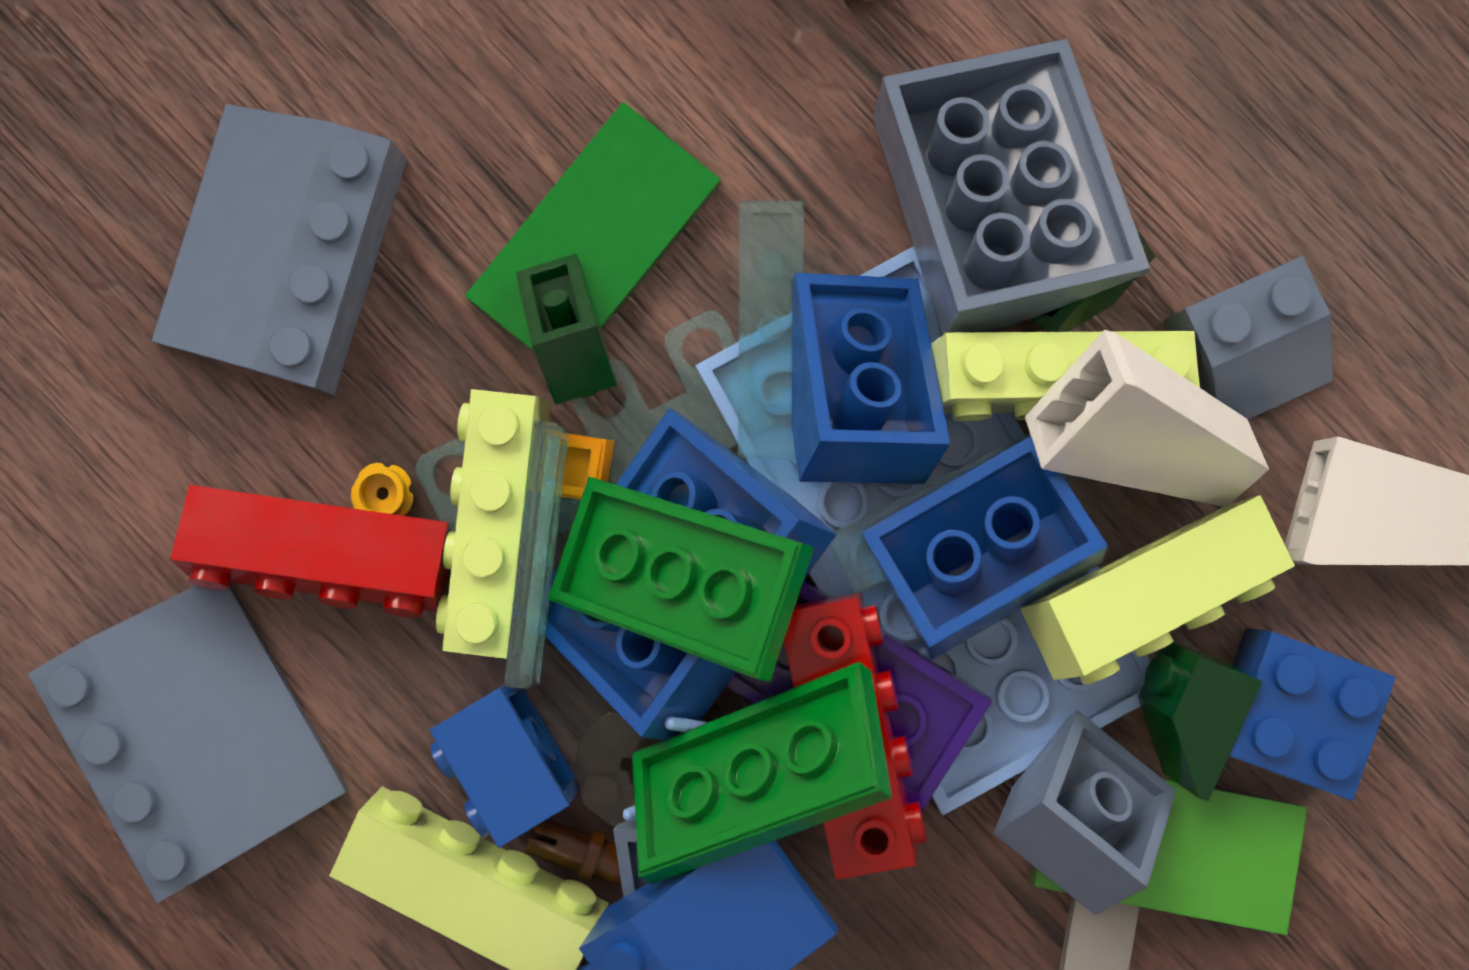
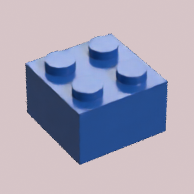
[1229,628,1396,801]
[429,677,582,848]

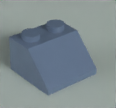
[1163,256,1333,420]
[993,710,1176,915]

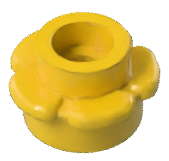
[351,463,414,516]

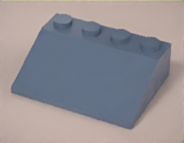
[873,39,1150,335]
[151,104,407,396]
[27,582,349,904]

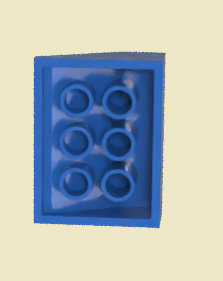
[524,408,837,740]

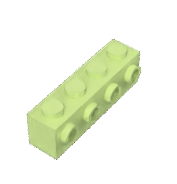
[931,331,1200,422]
[436,389,551,659]
[1020,495,1295,685]
[329,786,609,970]

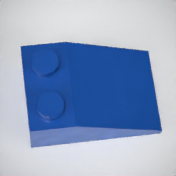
[792,273,950,484]
[579,841,838,970]

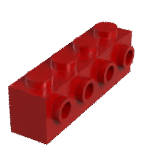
[170,485,451,618]
[784,592,927,880]

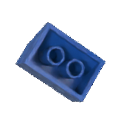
[861,436,1108,660]

